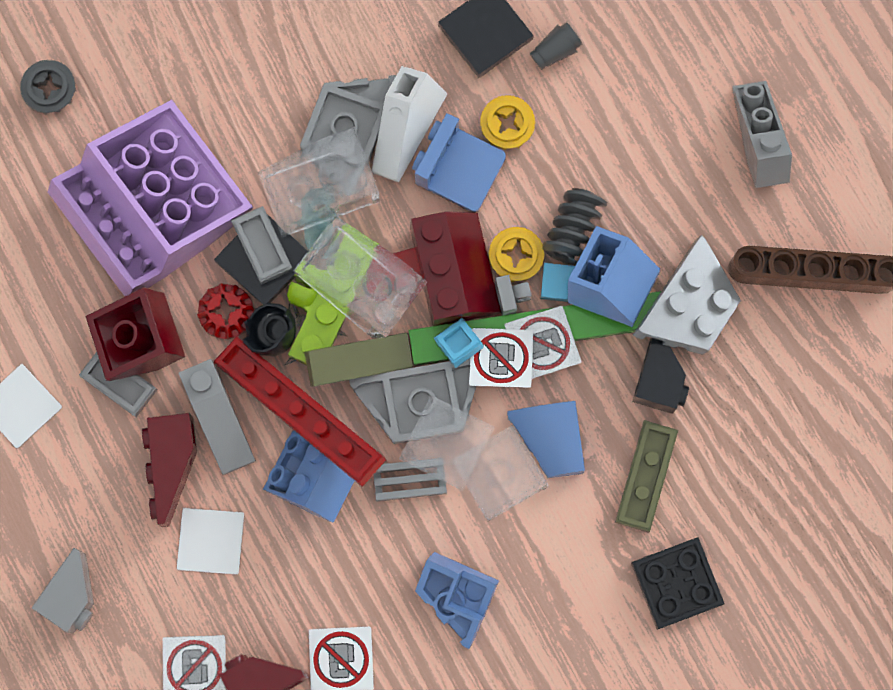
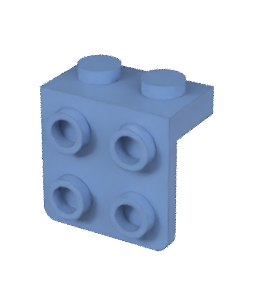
[412,113,506,212]

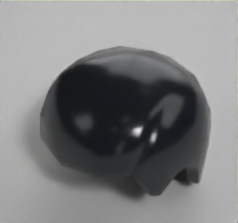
[242,303,296,356]

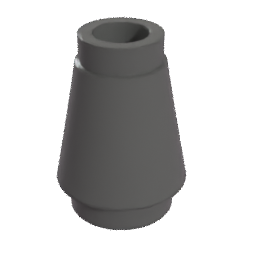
[530,22,582,70]

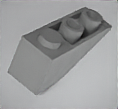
[732,81,792,188]

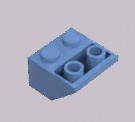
[568,226,660,327]
[263,430,354,523]

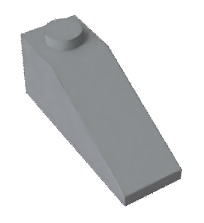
[179,359,256,475]

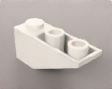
[372,66,448,182]

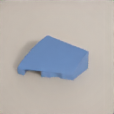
[507,401,585,478]
[415,552,499,649]

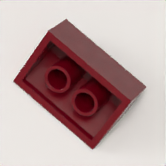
[410,211,501,326]

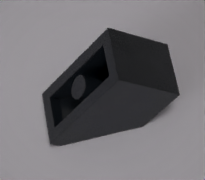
[632,338,689,414]

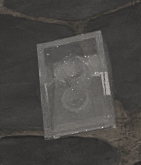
[258,127,380,237]
[293,216,427,338]

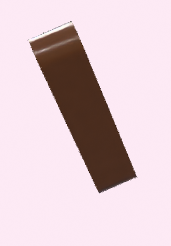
[728,246,893,294]

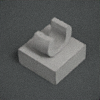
[495,275,532,316]

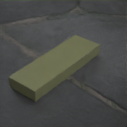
[304,333,413,386]
[615,420,678,533]

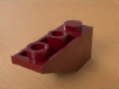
[142,413,197,527]

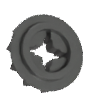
[20,60,76,115]

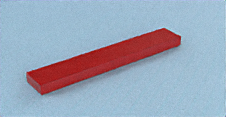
[214,336,386,487]

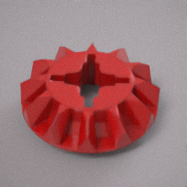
[197,283,254,339]

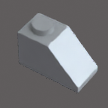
[32,548,94,634]

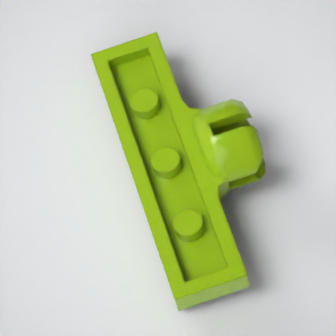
[287,230,380,365]

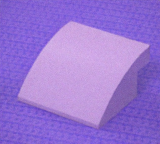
[48,100,253,296]

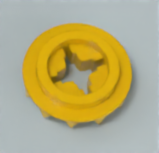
[480,95,535,150]
[489,227,544,282]

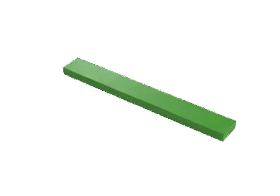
[408,291,661,366]

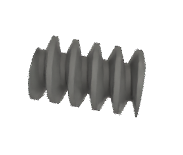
[542,188,608,266]

